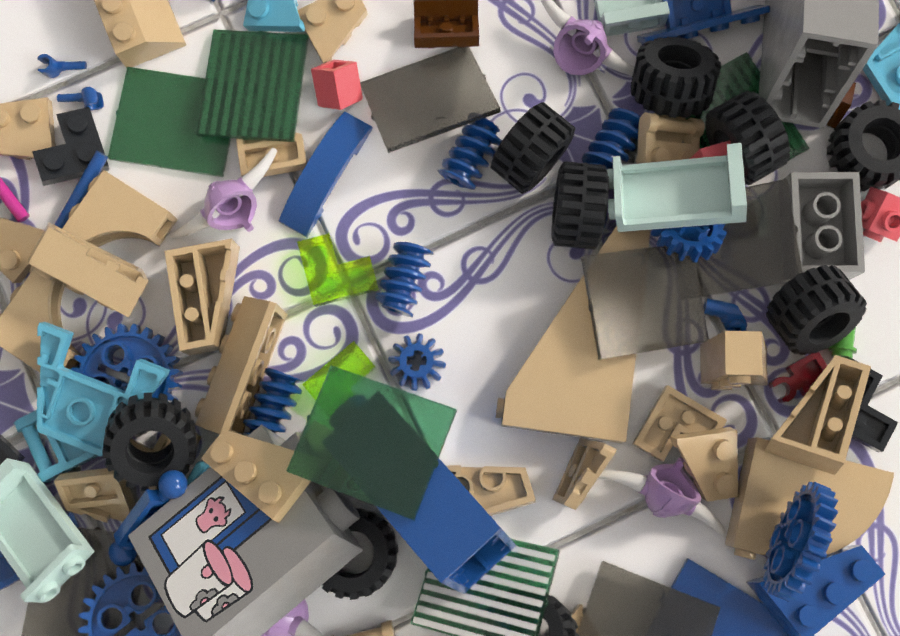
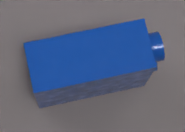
[322,391,517,594]

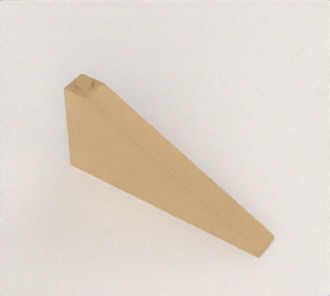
[495,225,651,443]

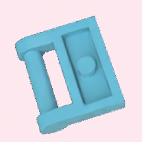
[14,410,98,484]

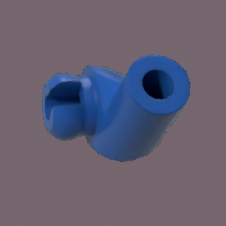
[702,298,747,331]

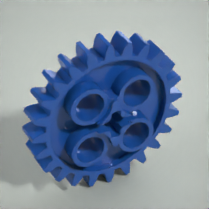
[70,323,183,401]
[763,481,838,602]
[78,563,181,636]

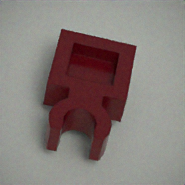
[768,352,827,403]

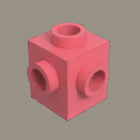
[861,187,900,242]

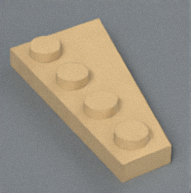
[0,97,56,160]

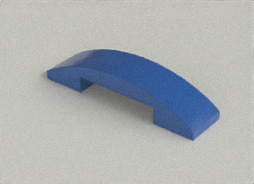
[279,111,373,238]

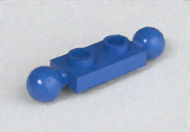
[108,470,188,566]

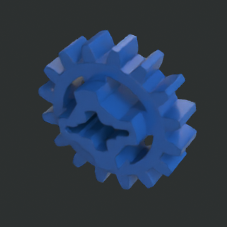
[650,224,727,263]

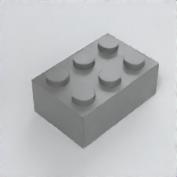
[779,172,865,280]

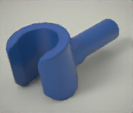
[37,54,87,78]
[57,87,104,111]

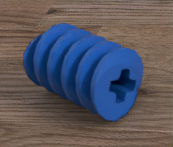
[581,108,641,169]
[437,114,502,190]
[375,242,434,317]
[243,368,304,434]

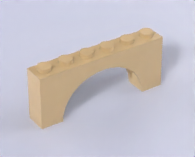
[0,170,178,373]

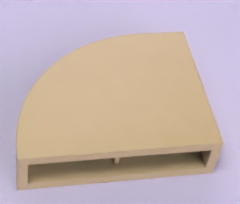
[725,437,894,560]

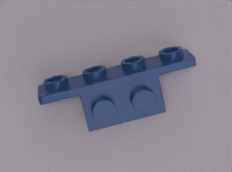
[637,0,770,43]

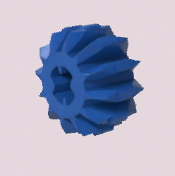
[388,333,446,391]

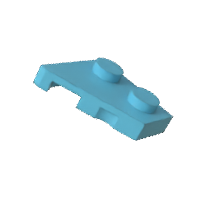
[243,0,305,32]

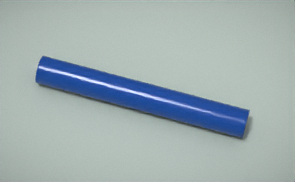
[54,150,108,229]

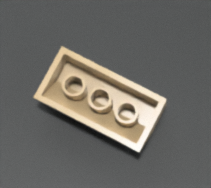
[94,0,187,69]
[195,296,288,435]

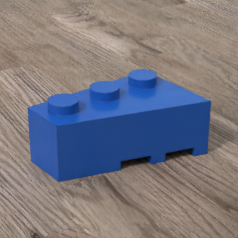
[746,545,885,636]

